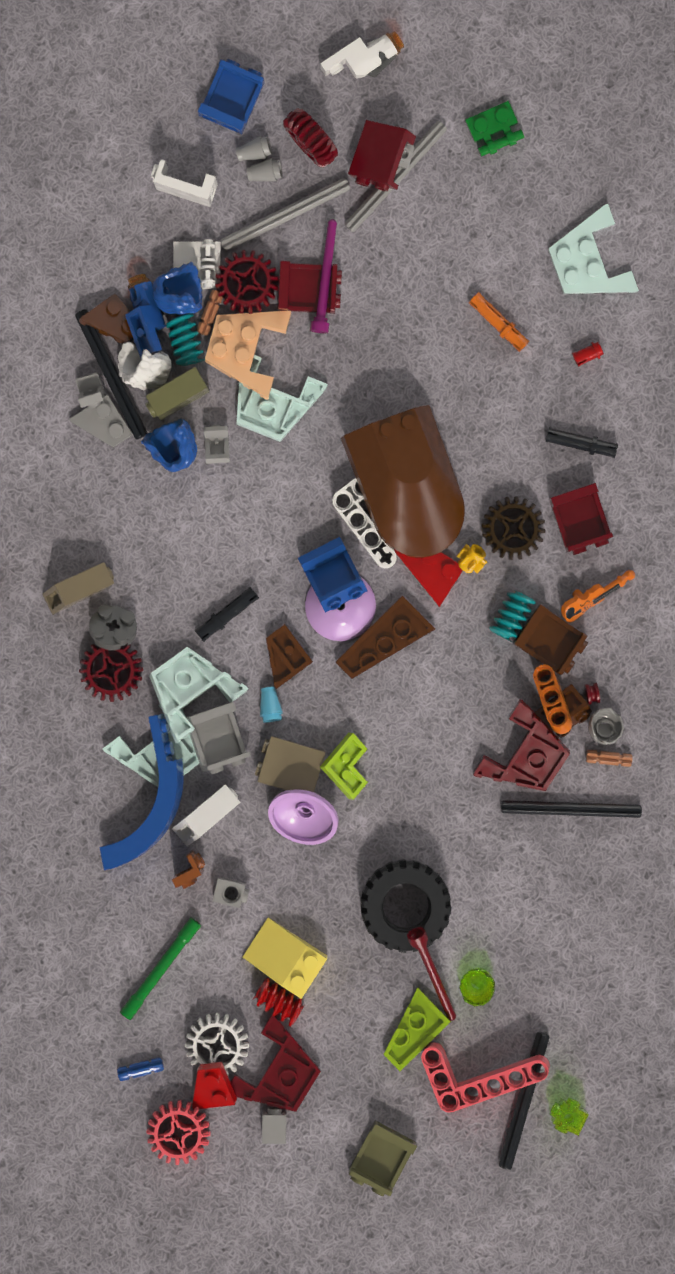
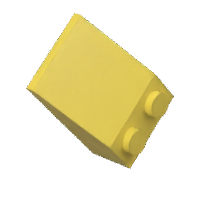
[243,917,327,999]

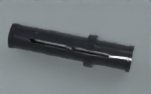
[546,427,618,459]
[194,587,259,642]

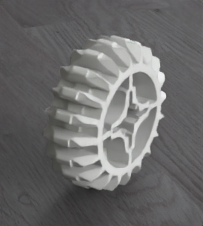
[185,1013,249,1075]

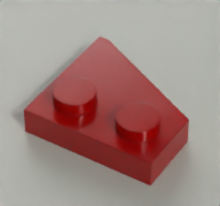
[192,1062,237,1110]

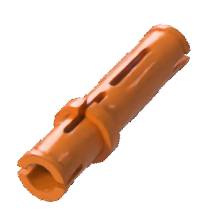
[469,292,530,352]

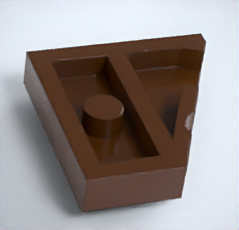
[79,293,134,344]
[266,624,313,689]

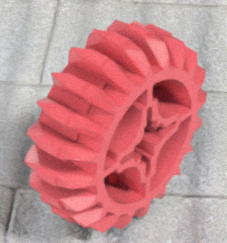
[146,1100,211,1165]

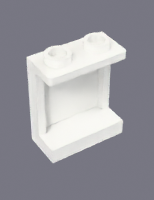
[151,159,218,207]

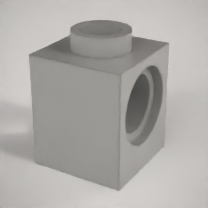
[212,876,249,908]
[262,1107,287,1144]

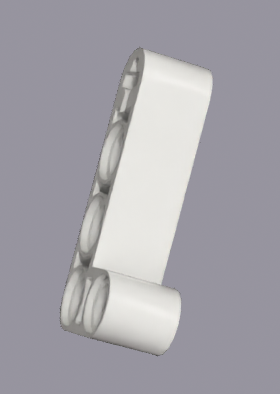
[332,478,397,569]

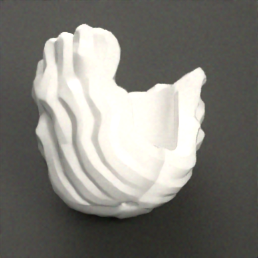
[118,342,172,390]

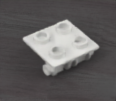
[173,239,221,289]

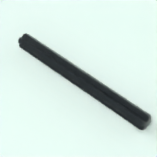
[75,309,147,440]
[501,800,642,818]
[499,1032,550,1170]

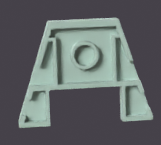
[548,204,639,294]
[236,355,328,442]
[149,647,248,743]
[103,704,199,787]

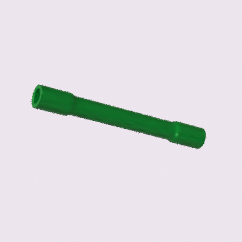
[120,917,202,1020]

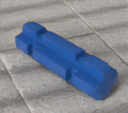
[117,1057,164,1081]

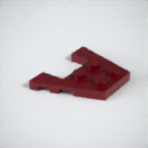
[473,699,570,791]
[230,1014,321,1112]

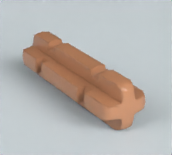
[196,290,223,336]
[586,750,633,767]

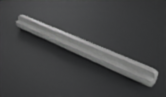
[345,121,447,232]
[221,178,350,251]

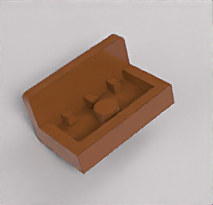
[172,850,205,889]

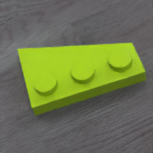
[383,988,451,1072]

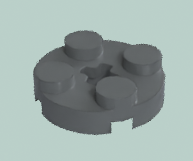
[89,605,137,650]

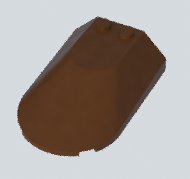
[341,405,465,558]

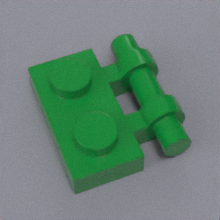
[465,101,525,157]

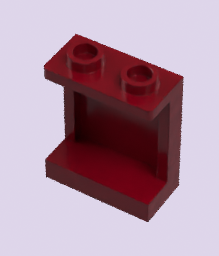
[348,120,416,192]
[278,261,342,314]
[549,483,613,555]

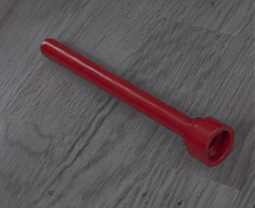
[407,927,456,1021]

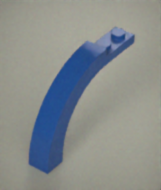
[99,713,184,870]

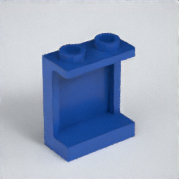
[198,59,265,134]
[298,537,367,613]

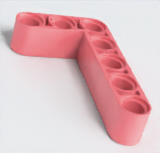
[421,1042,550,1113]

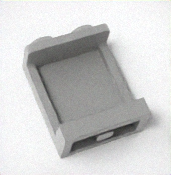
[186,702,251,774]

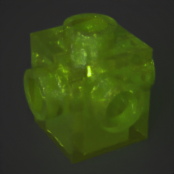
[550,1097,589,1136]

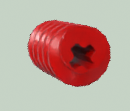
[252,977,305,1027]

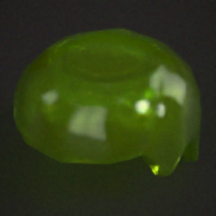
[459,968,496,1007]

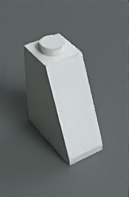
[172,784,241,846]

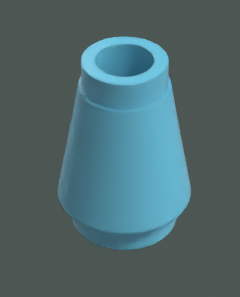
[260,687,283,723]

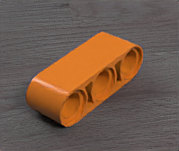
[533,664,572,734]

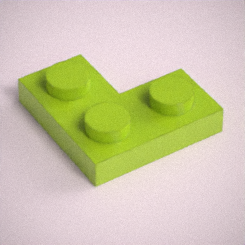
[320,732,368,800]

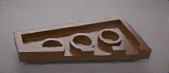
[335,596,435,679]

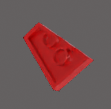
[393,549,463,607]

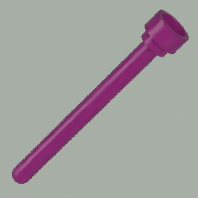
[310,219,337,334]

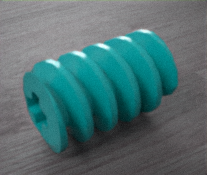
[166,314,205,366]
[489,590,536,643]

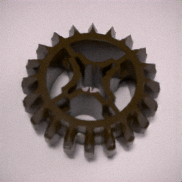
[481,496,545,560]

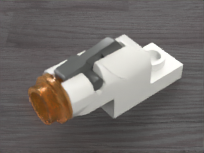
[320,31,404,79]

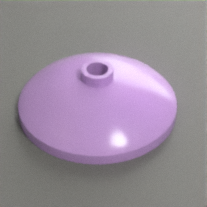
[305,577,376,641]
[268,789,339,845]

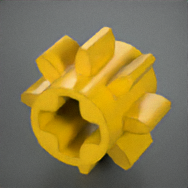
[457,544,487,573]

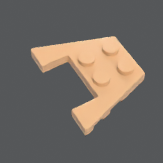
[205,311,291,400]

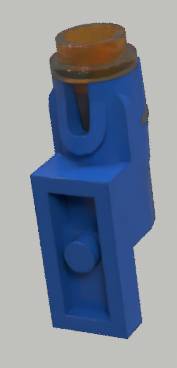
[125,274,166,358]

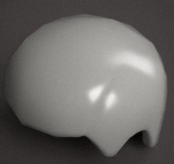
[588,707,624,745]

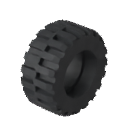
[361,859,452,953]

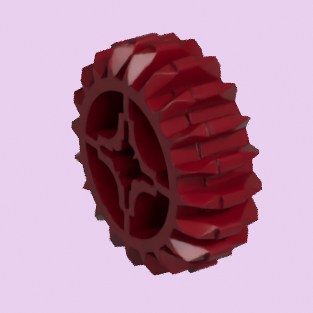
[283,108,338,168]
[215,250,279,314]
[79,644,144,702]

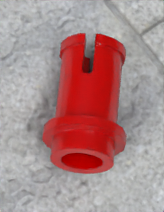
[572,342,604,367]

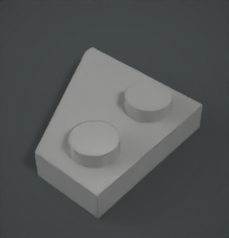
[69,395,133,448]

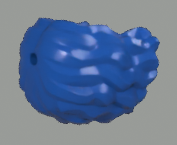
[153,262,203,315]
[141,418,197,472]

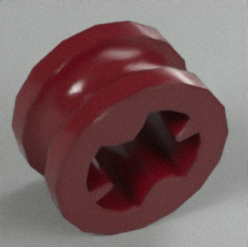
[585,683,600,705]

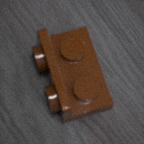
[534,684,592,738]

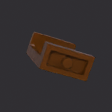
[513,604,588,675]

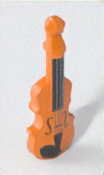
[561,570,635,622]

